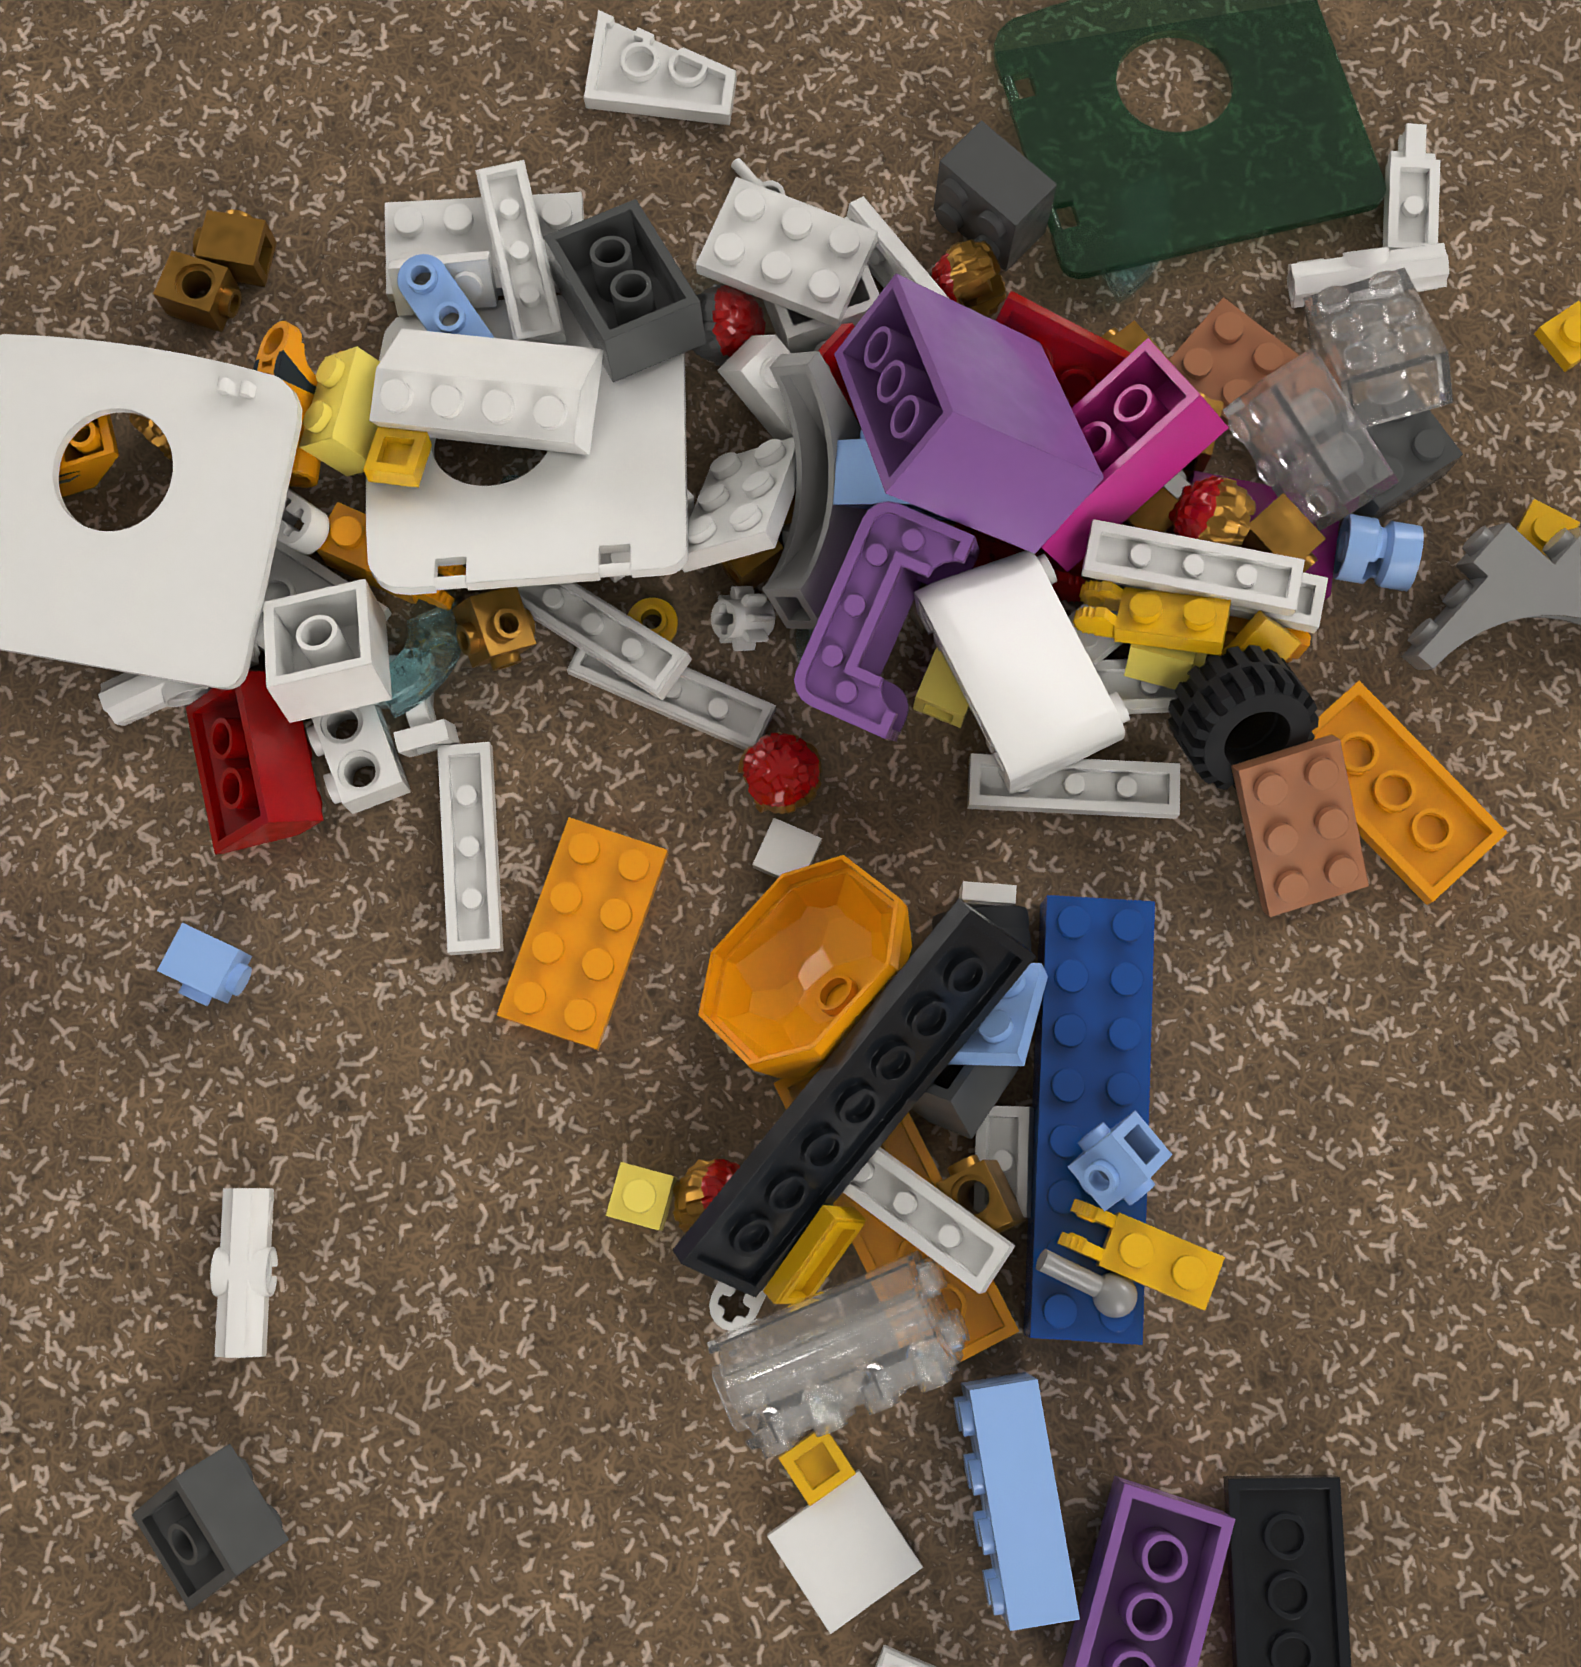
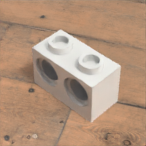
[306,703,411,814]

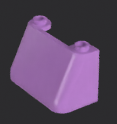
[794,501,981,742]

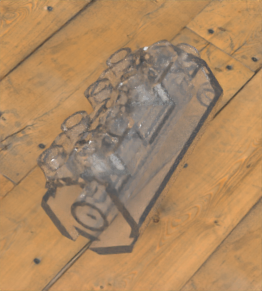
[707,1250,970,1459]

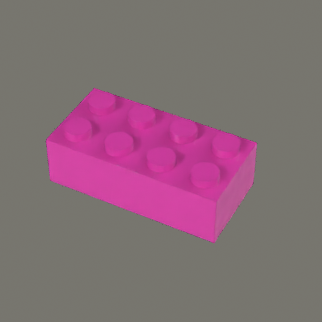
[1041,338,1229,572]

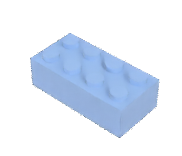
[953,1372,1080,1631]

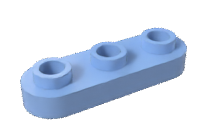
[397,254,494,338]

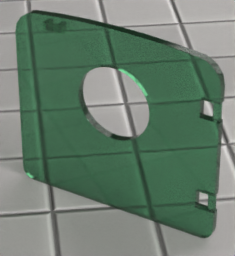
[993,0,1386,279]

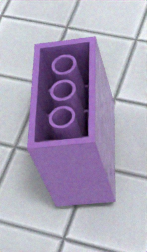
[834,273,1104,553]

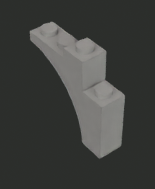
[762,351,868,629]
[1401,522,1581,670]

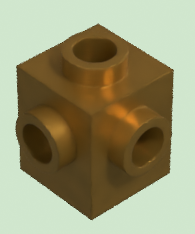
[452,587,537,671]

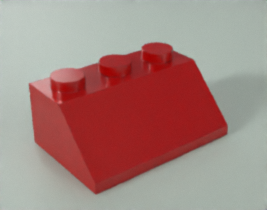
[186,671,324,855]

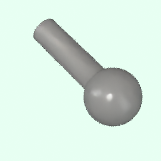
[1036,1249,1138,1318]

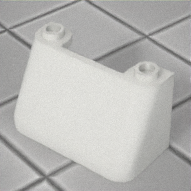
[914,550,1130,795]

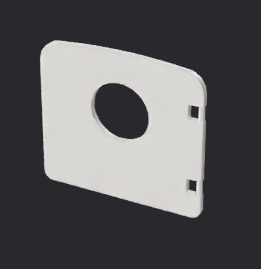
[366,295,688,595]
[0,334,302,690]

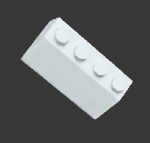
[369,329,604,455]

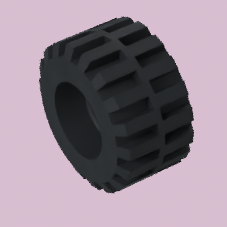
[1168,645,1319,790]

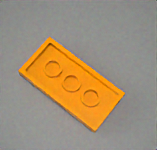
[1312,680,1508,905]
[496,817,668,1051]

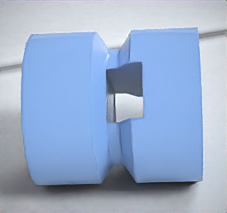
[1333,513,1424,592]

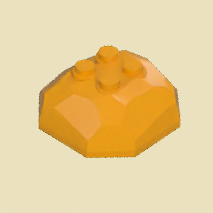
[698,855,912,1078]

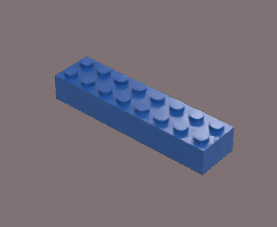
[1024,895,1155,1345]

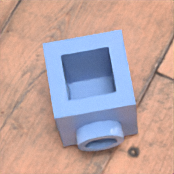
[157,923,252,1006]

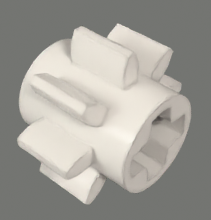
[711,586,775,651]

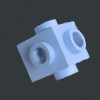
[1068,1110,1173,1212]

